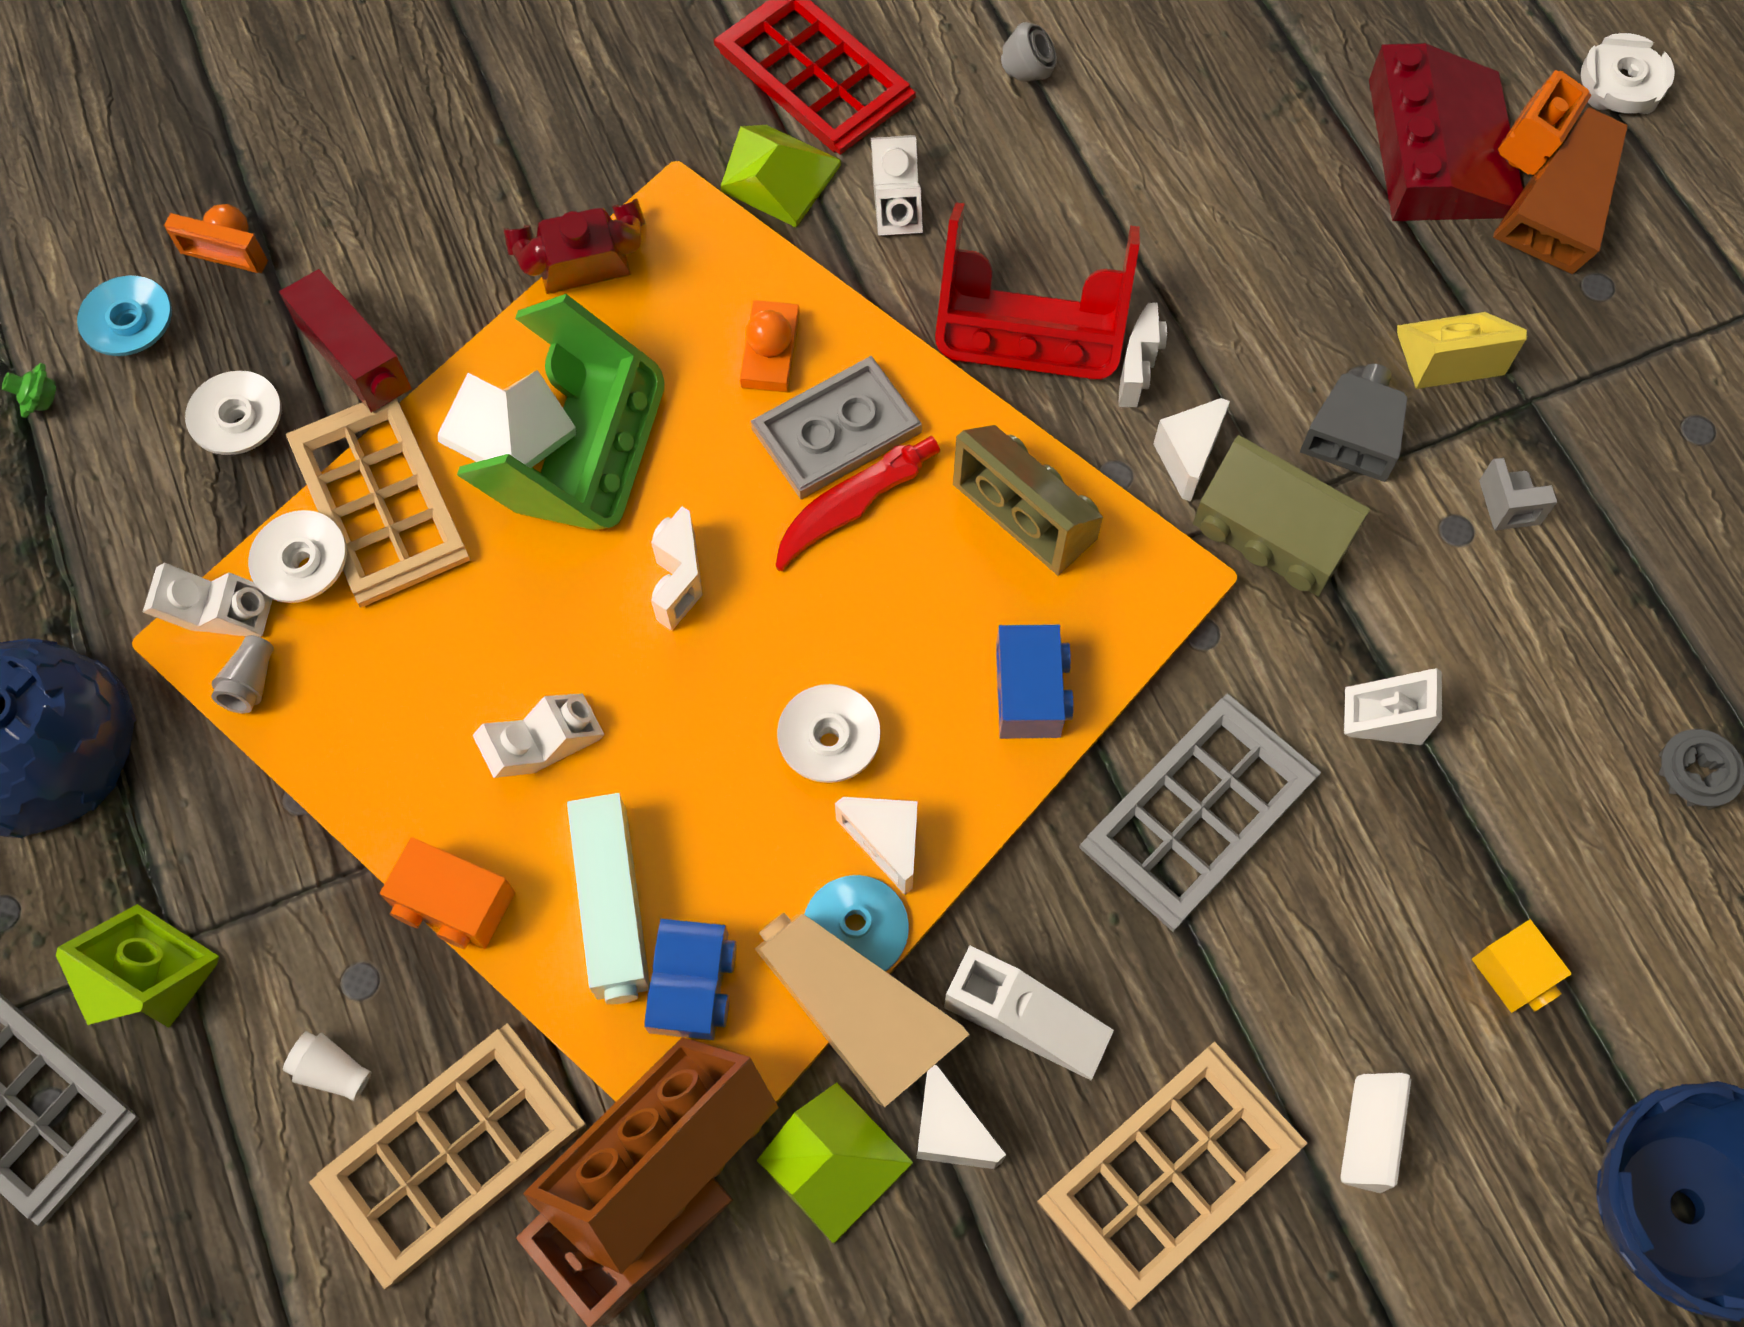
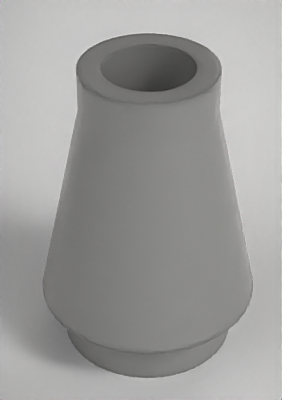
[211,635,274,714]

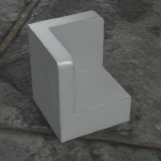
[1479,458,1557,531]

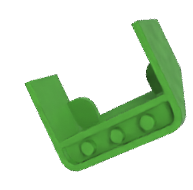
[457,294,664,530]

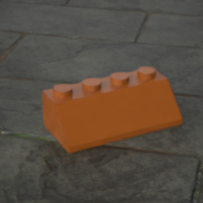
[523,1037,779,1274]

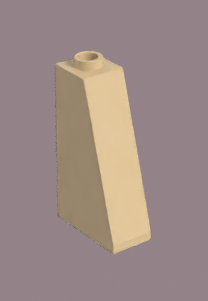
[755,912,970,1107]

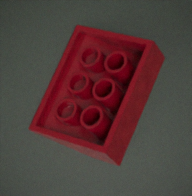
[1369,43,1523,221]

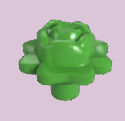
[2,363,56,418]

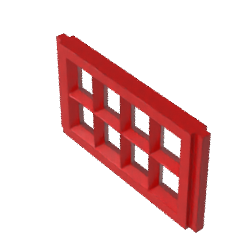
[714,0,916,155]

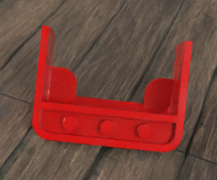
[935,202,1140,379]

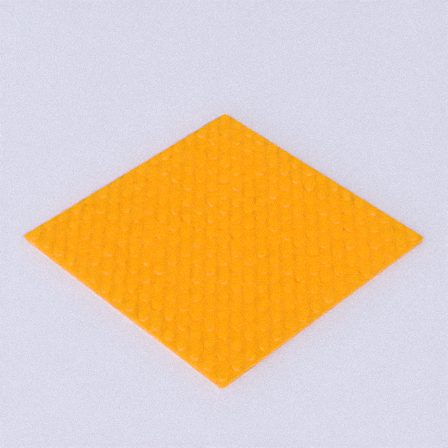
[132,161,1237,1104]

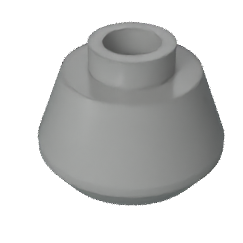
[1001,22,1057,82]

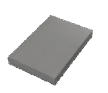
[751,356,922,500]

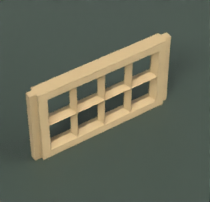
[286,398,470,608]
[309,1023,586,1290]
[1037,1041,1308,1311]

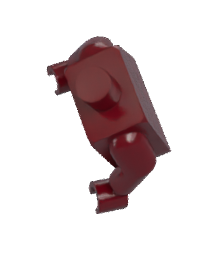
[504,199,646,294]

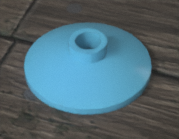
[77,275,172,356]
[804,875,909,971]

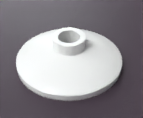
[185,371,282,455]
[248,510,347,603]
[777,684,880,783]

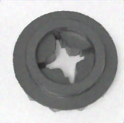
[1658,729,1744,810]

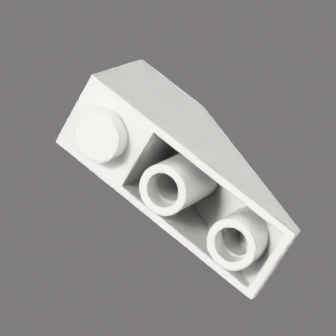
[944,946,1114,1080]

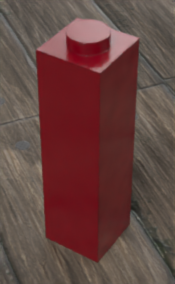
[279,269,412,413]

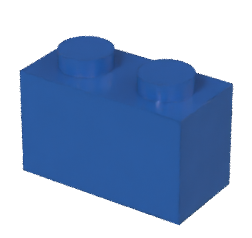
[996,624,1073,739]

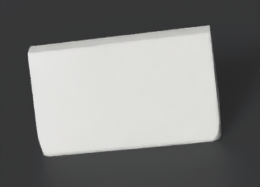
[1340,1073,1411,1193]

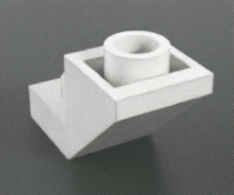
[871,135,923,236]
[651,506,703,631]
[143,563,272,637]
[472,693,605,778]

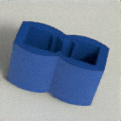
[644,919,737,1040]

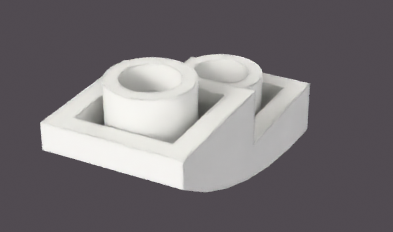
[1119,303,1167,407]

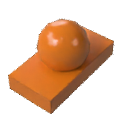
[164,204,268,273]
[740,300,800,392]

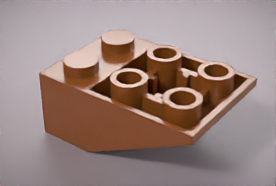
[516,1178,733,1327]

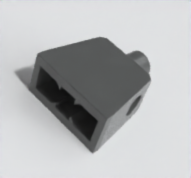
[1300,364,1407,482]

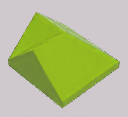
[721,125,841,227]
[56,904,219,1028]
[757,1082,913,1244]

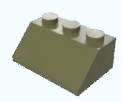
[953,425,1103,576]
[1193,435,1370,597]

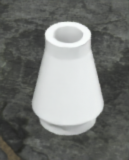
[283,1031,372,1101]

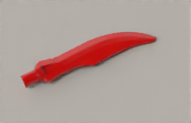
[776,436,941,571]

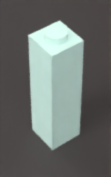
[567,793,650,1004]

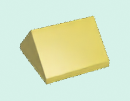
[1397,312,1527,389]

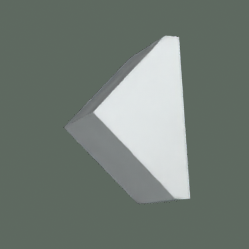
[1153,398,1230,502]
[1344,668,1442,745]
[835,797,918,895]
[917,1065,1006,1169]

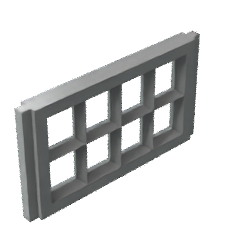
[1079,693,1321,932]
[0,993,140,1227]

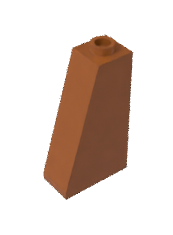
[1493,107,1628,274]

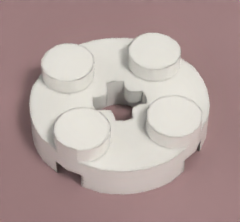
[1581,33,1675,114]

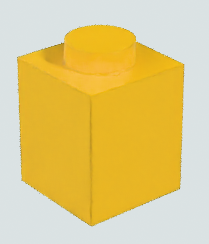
[1471,919,1572,1013]

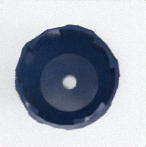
[0,638,136,839]
[1596,1081,1744,1322]

